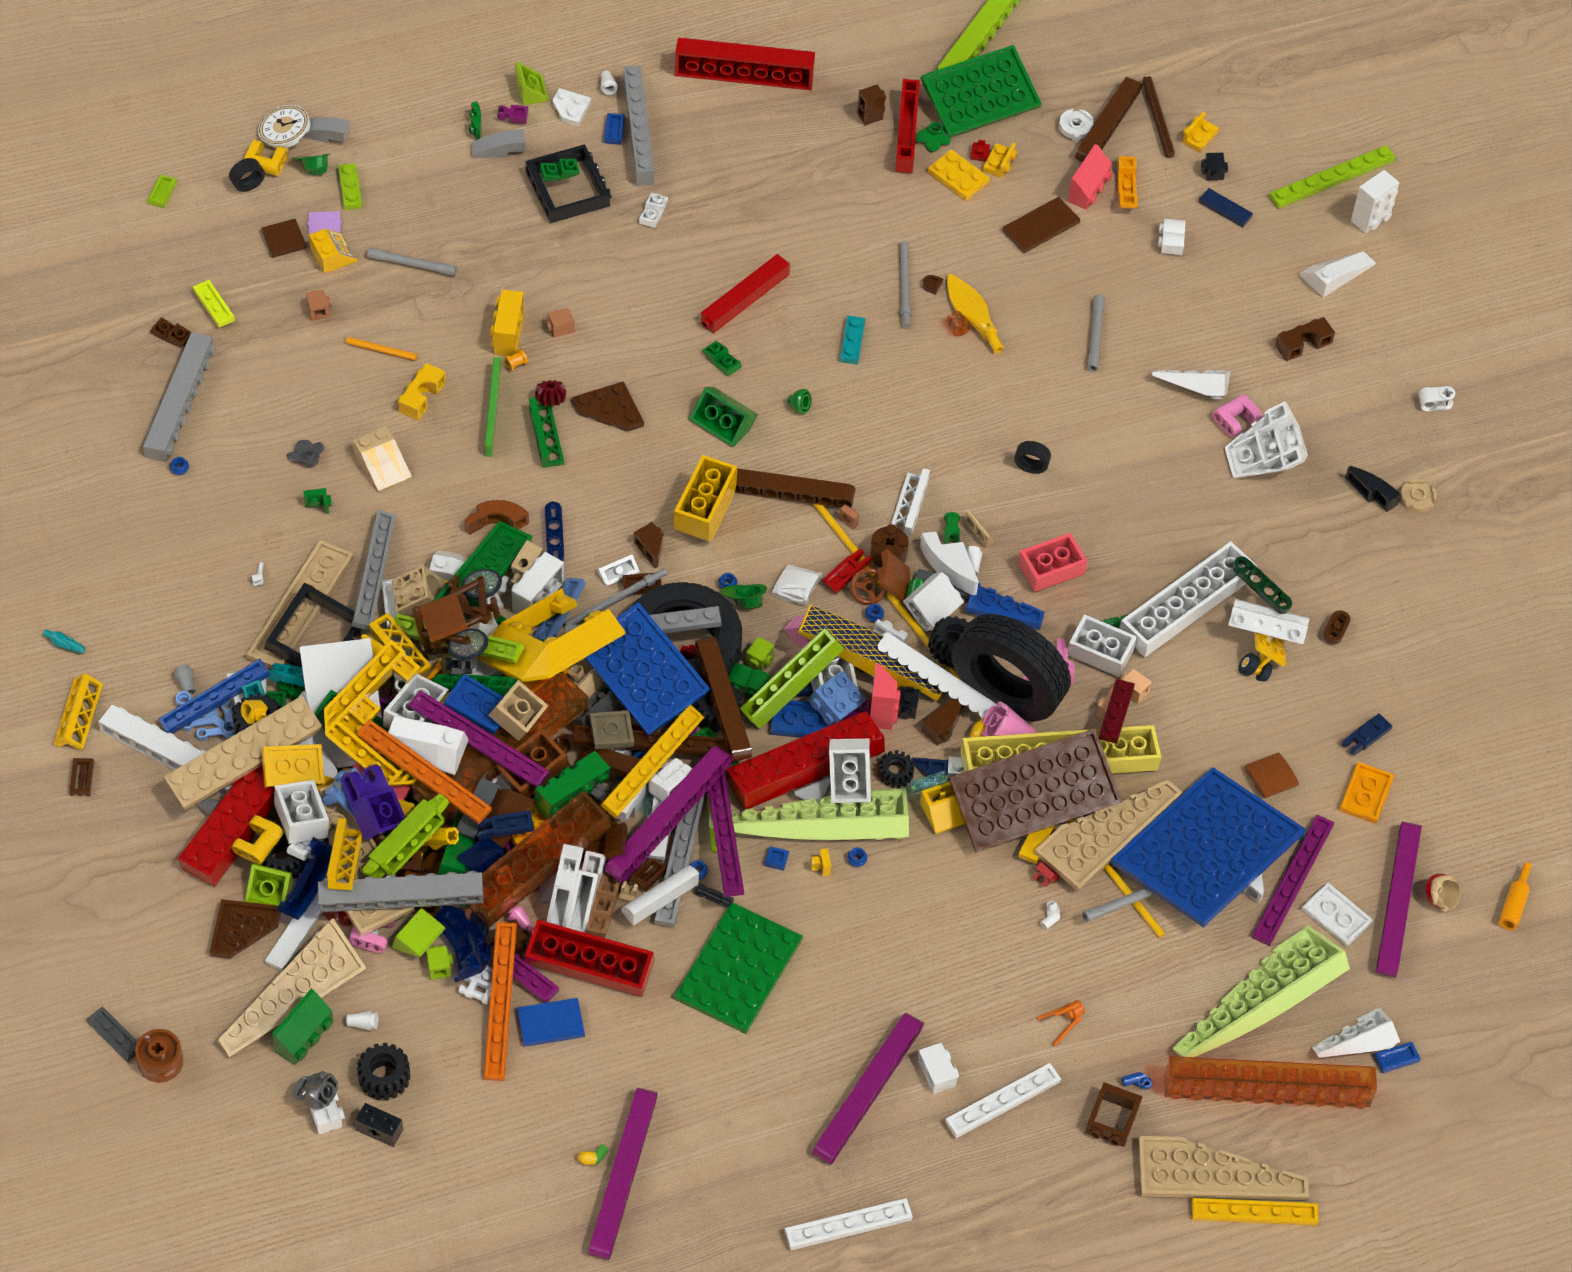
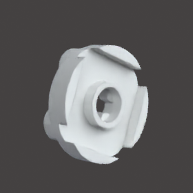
[1059,109,1094,142]

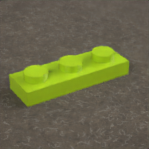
[338,163,362,210]

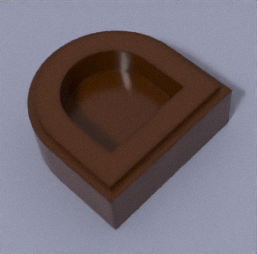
[922,275,943,295]

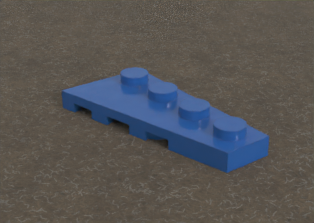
[966,583,1045,630]

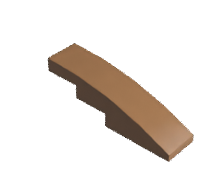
[585,866,622,938]

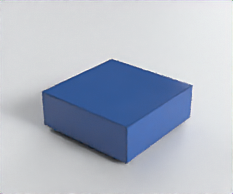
[765,846,789,871]

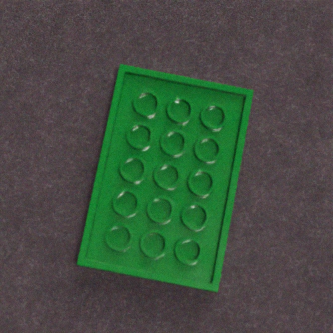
[920,45,1042,137]
[674,902,803,1034]

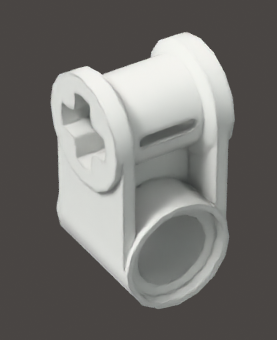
[1418,386,1455,412]

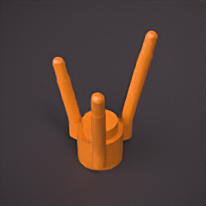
[1037,1000,1085,1046]

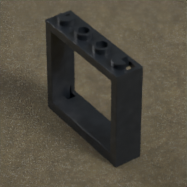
[525,144,612,224]
[264,582,362,667]

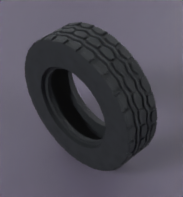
[630,582,742,683]
[951,614,1071,722]

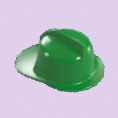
[291,154,331,175]
[721,584,767,609]

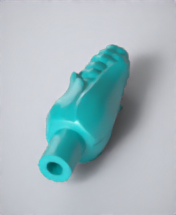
[43,629,86,654]

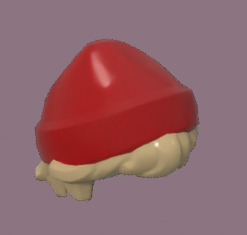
[1426,873,1461,911]

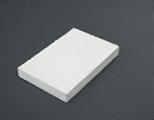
[1301,883,1374,948]

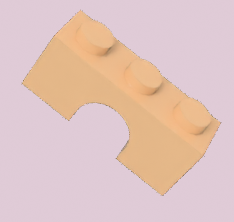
[1096,669,1152,720]

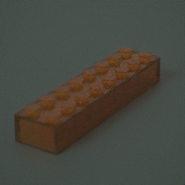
[467,790,611,928]

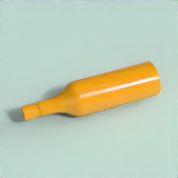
[1498,862,1532,931]

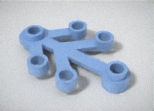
[176,691,236,741]

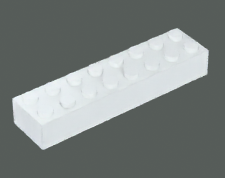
[1119,541,1257,657]

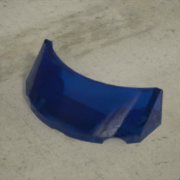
[277,837,333,920]
[433,905,491,982]

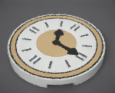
[258,105,311,149]

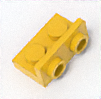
[1182,112,1219,153]
[983,142,1018,178]

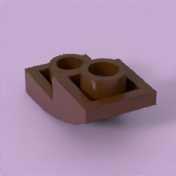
[150,317,191,347]

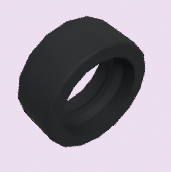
[229,158,265,192]
[1014,441,1051,474]

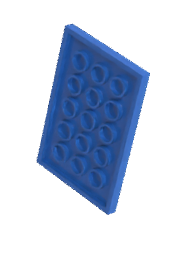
[584,602,710,737]

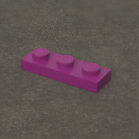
[513,954,559,1003]

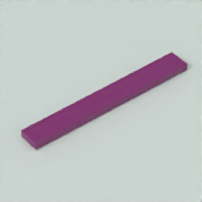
[408,690,550,788]
[708,773,744,897]
[1252,815,1335,947]

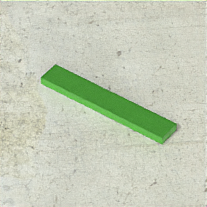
[485,357,501,457]

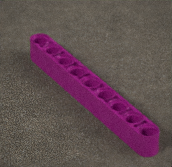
[605,746,733,883]
[1376,821,1422,978]
[812,1013,924,1165]
[588,1087,658,1260]

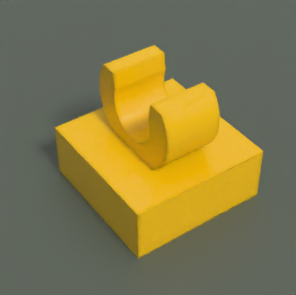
[811,848,831,876]

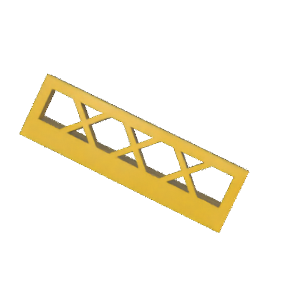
[369,613,432,675]
[53,673,103,751]
[327,818,363,890]

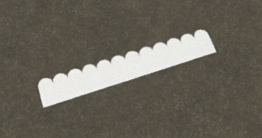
[878,632,997,718]

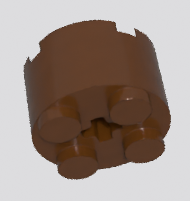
[870,524,909,568]

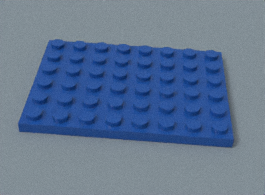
[1111,767,1305,928]

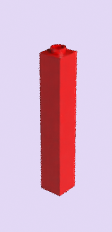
[701,254,790,334]

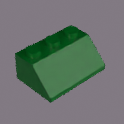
[689,387,758,447]
[272,989,333,1065]

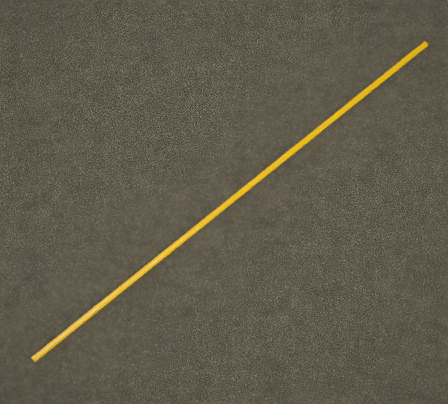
[813,504,1165,938]

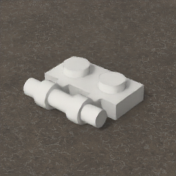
[458,961,493,1005]

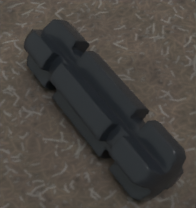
[696,884,734,908]

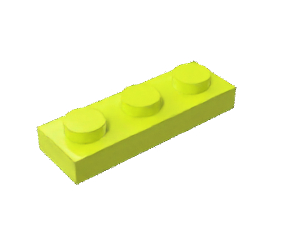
[193,280,235,328]

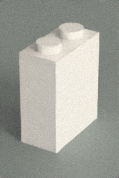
[903,572,964,632]

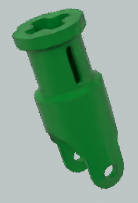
[943,512,960,544]

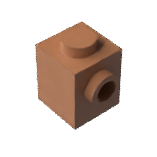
[306,289,331,321]
[546,308,575,338]

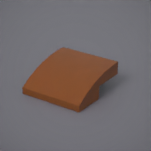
[877,549,910,603]
[1245,752,1299,798]

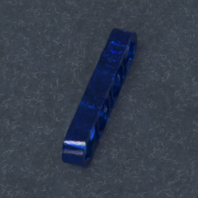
[545,501,564,562]

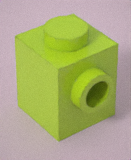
[746,637,775,671]
[426,946,453,980]

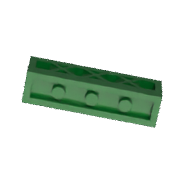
[529,397,564,468]

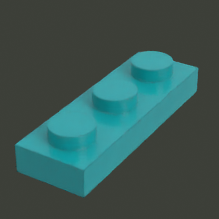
[840,316,865,365]

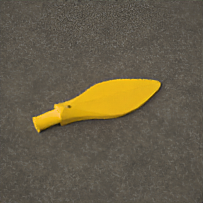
[947,274,1004,354]

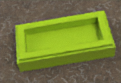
[147,174,177,209]

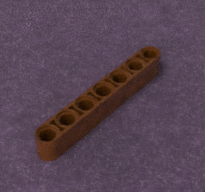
[1075,77,1143,162]
[735,468,856,508]
[695,637,752,762]

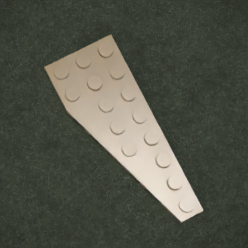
[1034,780,1182,892]
[319,784,415,937]
[1138,1136,1309,1201]

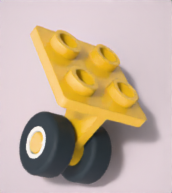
[1238,632,1287,682]

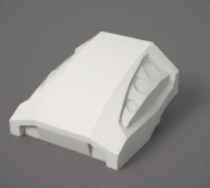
[771,565,822,605]

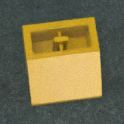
[920,782,965,835]

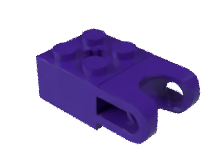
[341,764,405,841]

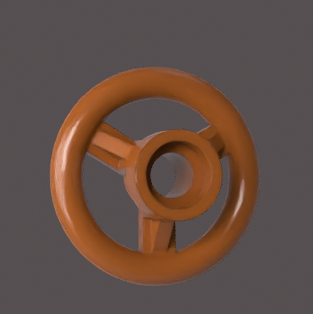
[850,568,887,605]

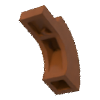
[465,500,529,535]

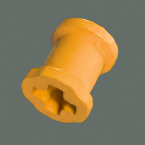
[504,349,528,371]

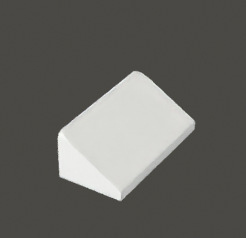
[596,555,640,586]

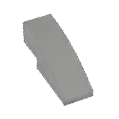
[302,117,350,143]
[472,129,525,158]

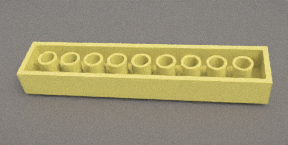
[960,725,1162,774]

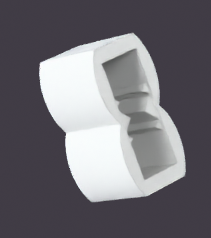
[1158,218,1185,255]

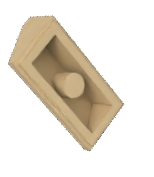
[965,510,997,548]

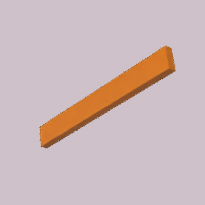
[356,719,492,824]
[484,922,517,1081]

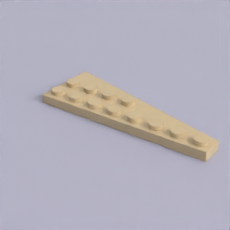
[217,918,367,1058]

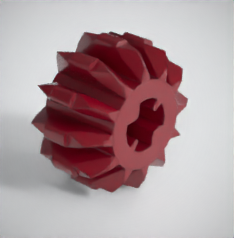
[535,380,566,407]

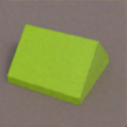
[515,61,549,105]
[245,863,293,912]
[392,908,445,957]

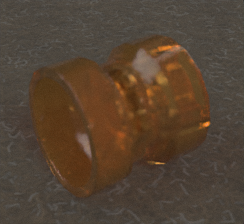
[946,311,970,337]

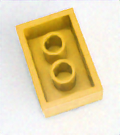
[490,289,524,356]

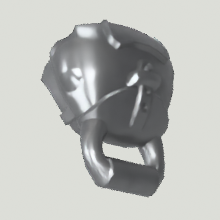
[291,1071,338,1109]

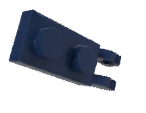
[1341,713,1392,756]
[475,810,534,840]

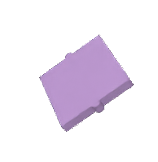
[307,211,342,234]

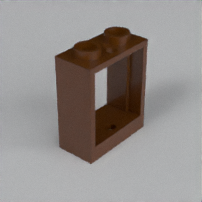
[1085,1082,1143,1147]

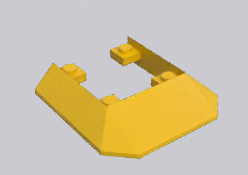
[476,588,625,682]
[324,640,473,786]

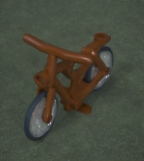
[413,569,502,660]

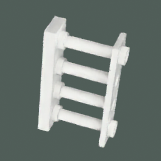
[1229,599,1310,644]

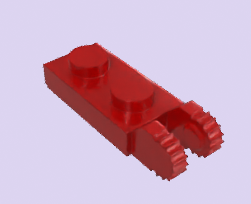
[822,549,872,594]

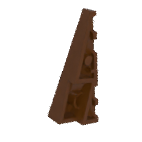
[468,789,537,873]

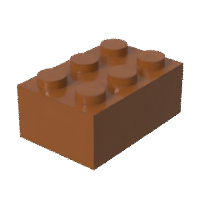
[496,728,570,797]

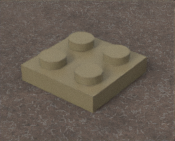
[589,711,634,749]

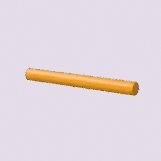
[346,337,418,361]

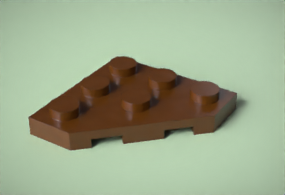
[572,381,644,432]
[210,899,282,958]

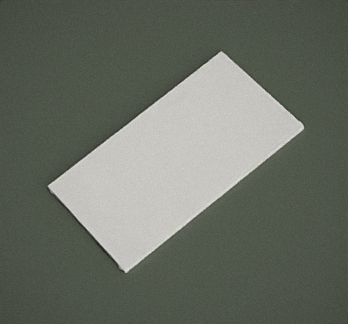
[300,638,382,769]

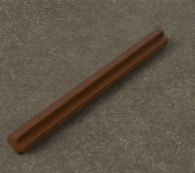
[1142,76,1175,158]

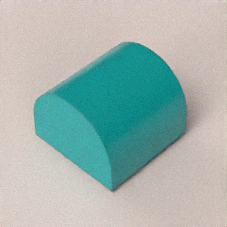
[241,679,265,698]

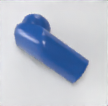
[1121,1072,1153,1089]

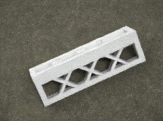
[891,468,930,539]

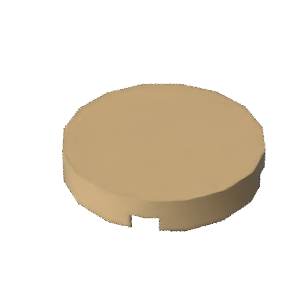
[1400,479,1437,513]

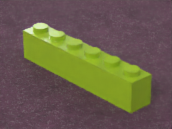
[741,628,845,729]

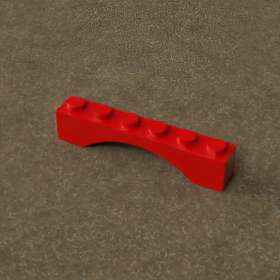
[895,79,920,173]

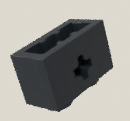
[355,1103,403,1147]

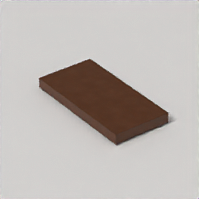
[1002,196,1080,253]

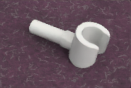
[252,562,264,586]

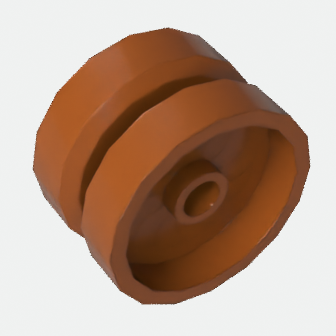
[135,1029,184,1083]

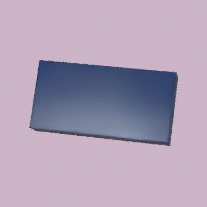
[604,113,625,145]
[1374,1042,1421,1073]

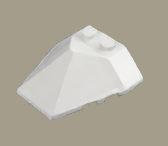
[1225,401,1308,479]

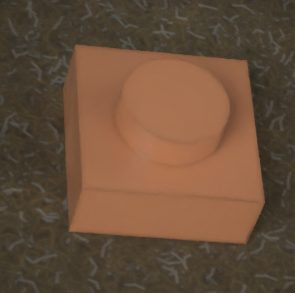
[839,504,859,530]

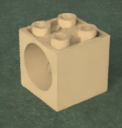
[392,565,445,616]

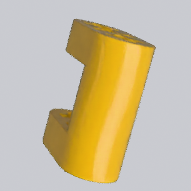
[244,140,289,176]
[231,815,285,865]

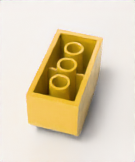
[674,455,737,542]

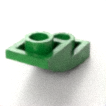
[468,101,482,140]
[539,159,580,181]
[703,341,742,376]

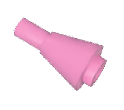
[507,906,534,936]

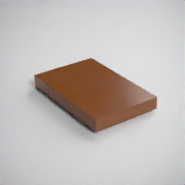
[419,592,468,643]

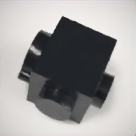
[1201,152,1228,181]

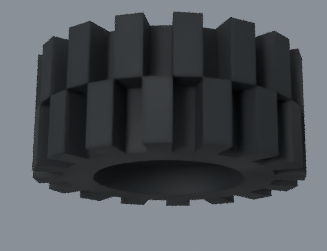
[878,750,914,788]

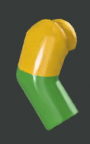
[578,1144,609,1165]

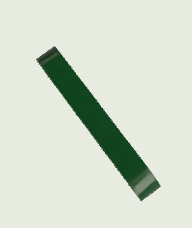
[1232,556,1292,614]

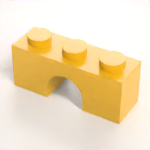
[397,363,446,421]

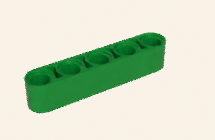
[433,673,524,697]

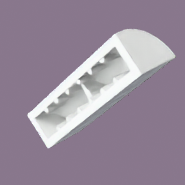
[621,865,699,926]

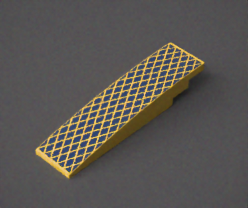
[798,605,950,701]

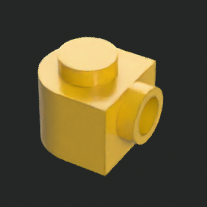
[241,700,268,724]

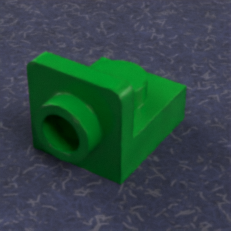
[303,488,332,514]

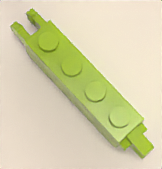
[362,794,449,878]

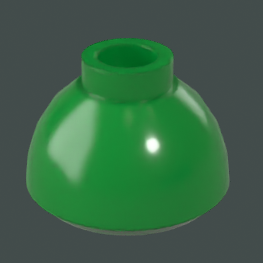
[787,389,812,414]

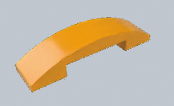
[1118,156,1138,209]

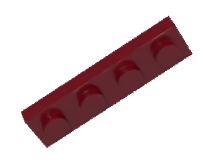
[1099,679,1135,744]

